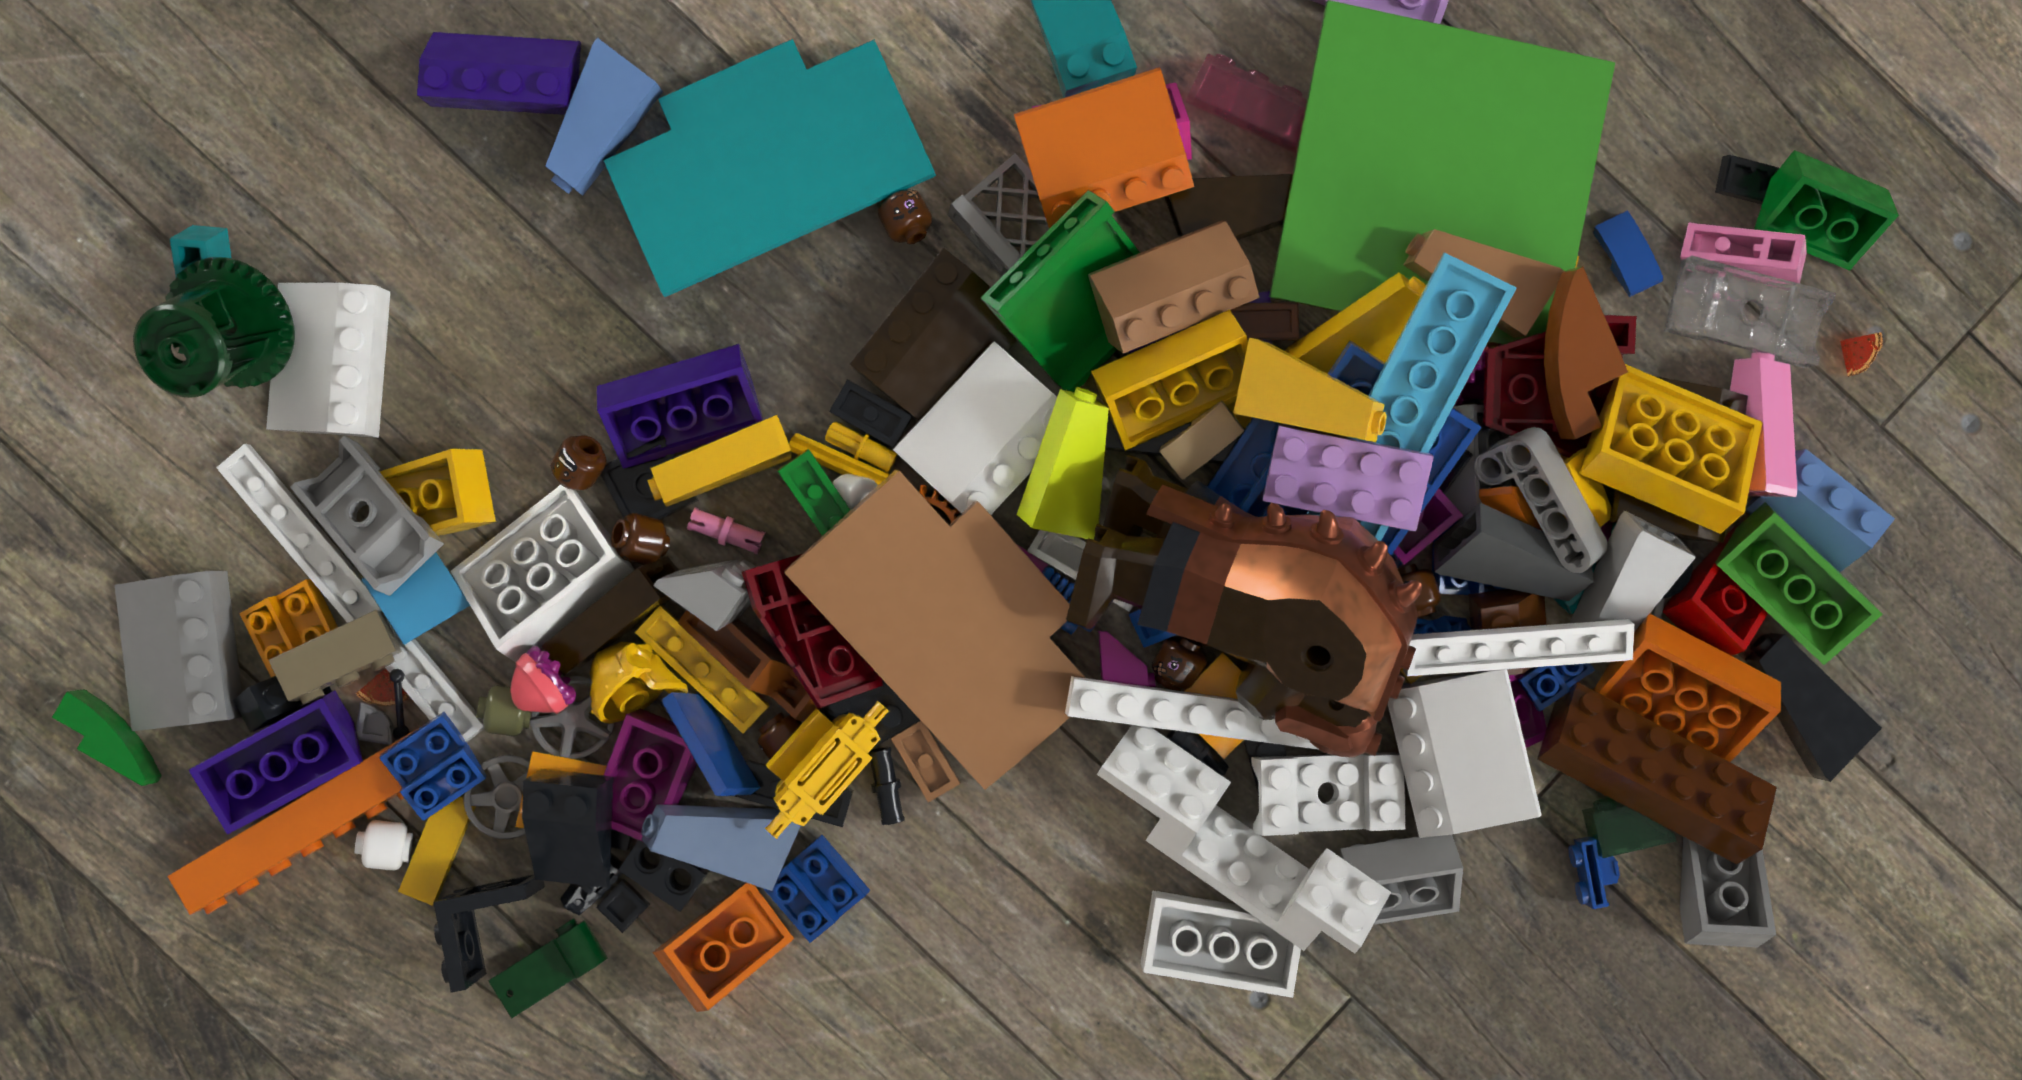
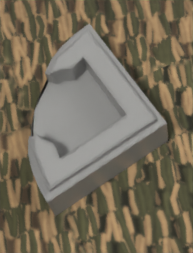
[356,702,396,745]

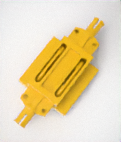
[765,701,889,839]

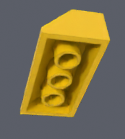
[1091,309,1248,451]

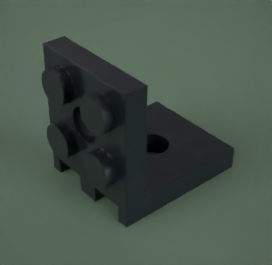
[433,874,545,993]

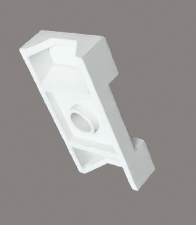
[1251,752,1405,836]

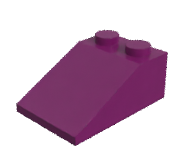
[603,708,697,842]

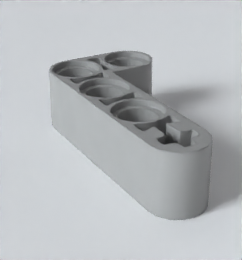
[1473,427,1608,573]

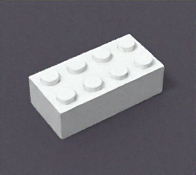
[1140,890,1301,998]

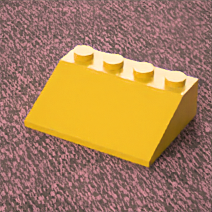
[1580,364,1762,534]

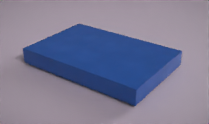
[662,692,761,796]

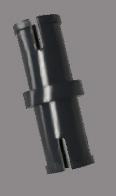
[868,747,905,825]

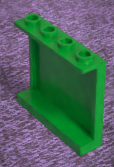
[981,190,1140,392]

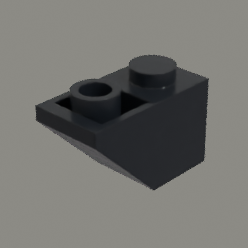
[233,676,332,733]

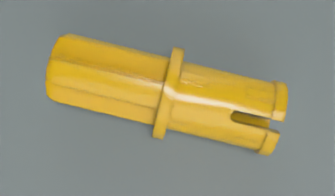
[825,422,898,473]

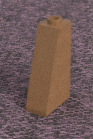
[1403,229,1564,338]

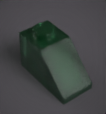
[1582,798,1676,858]

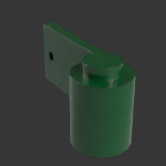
[488,918,608,1019]

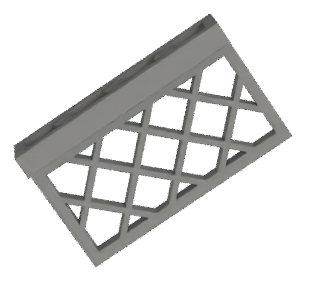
[947,153,1049,276]

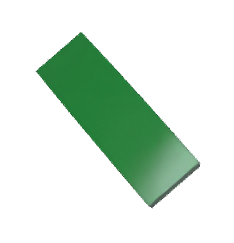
[52,689,162,786]

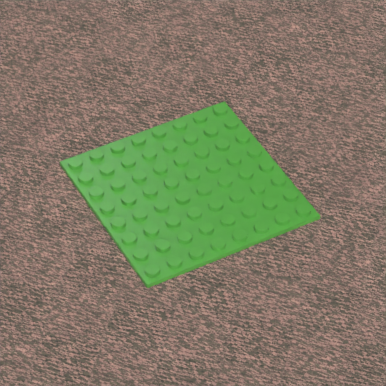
[1269,0,1615,345]

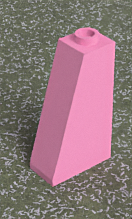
[1730,352,1797,497]

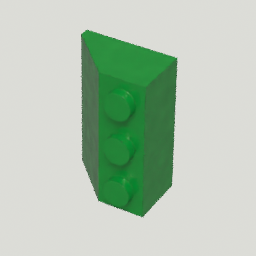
[1754,150,1899,271]

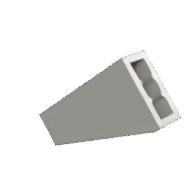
[1570,510,1696,632]

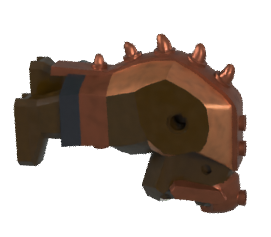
[1066,455,1422,758]

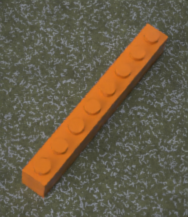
[167,724,425,915]

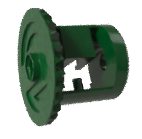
[133,257,295,398]

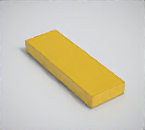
[398,795,476,906]

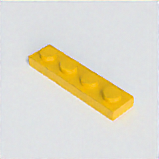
[635,605,770,734]

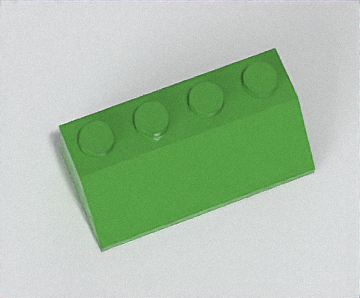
[1715,502,1883,665]

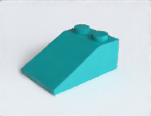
[1031,0,1137,98]

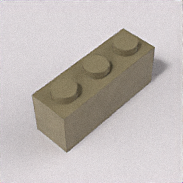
[269,610,402,705]

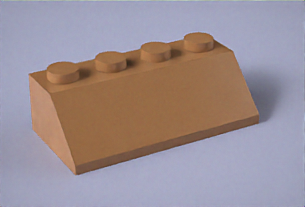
[1088,220,1259,354]

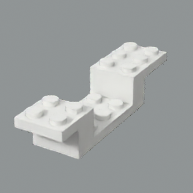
[1097,725,1391,954]

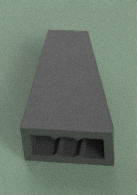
[1433,503,1594,601]

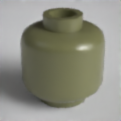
[476,685,531,736]

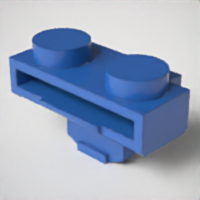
[1568,837,1620,909]

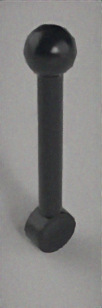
[389,669,410,740]

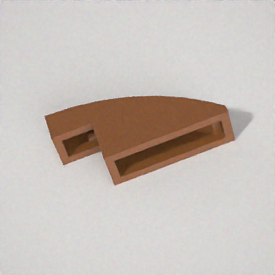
[1544,267,1628,440]
[678,610,821,722]

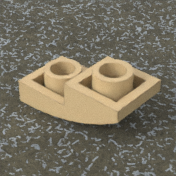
[1160,400,1244,480]

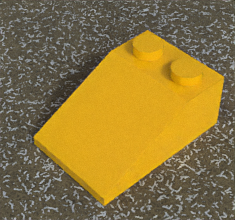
[379,449,496,536]

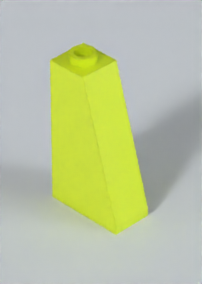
[1016,387,1109,540]

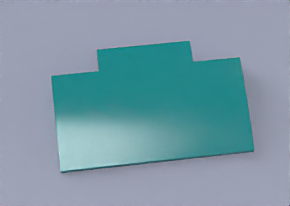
[604,39,936,297]

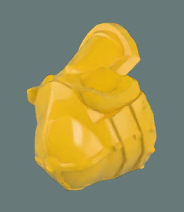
[590,642,688,724]

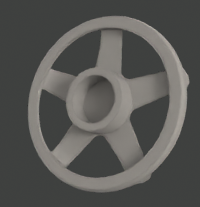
[530,676,615,759]
[463,755,530,839]

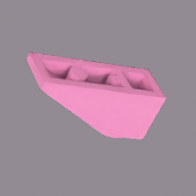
[1680,223,1807,287]

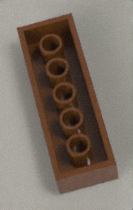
[1537,682,1777,864]

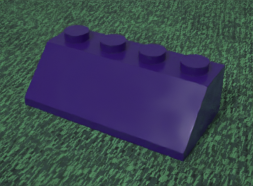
[417,32,581,115]
[597,344,763,469]
[189,690,363,835]

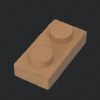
[891,720,961,803]

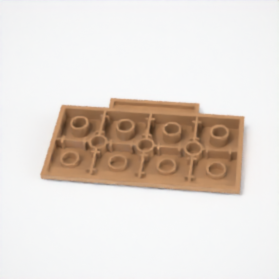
[783,469,1085,790]

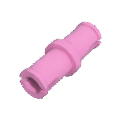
[687,507,765,554]

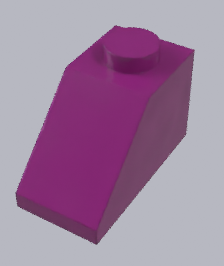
[1098,631,1156,688]

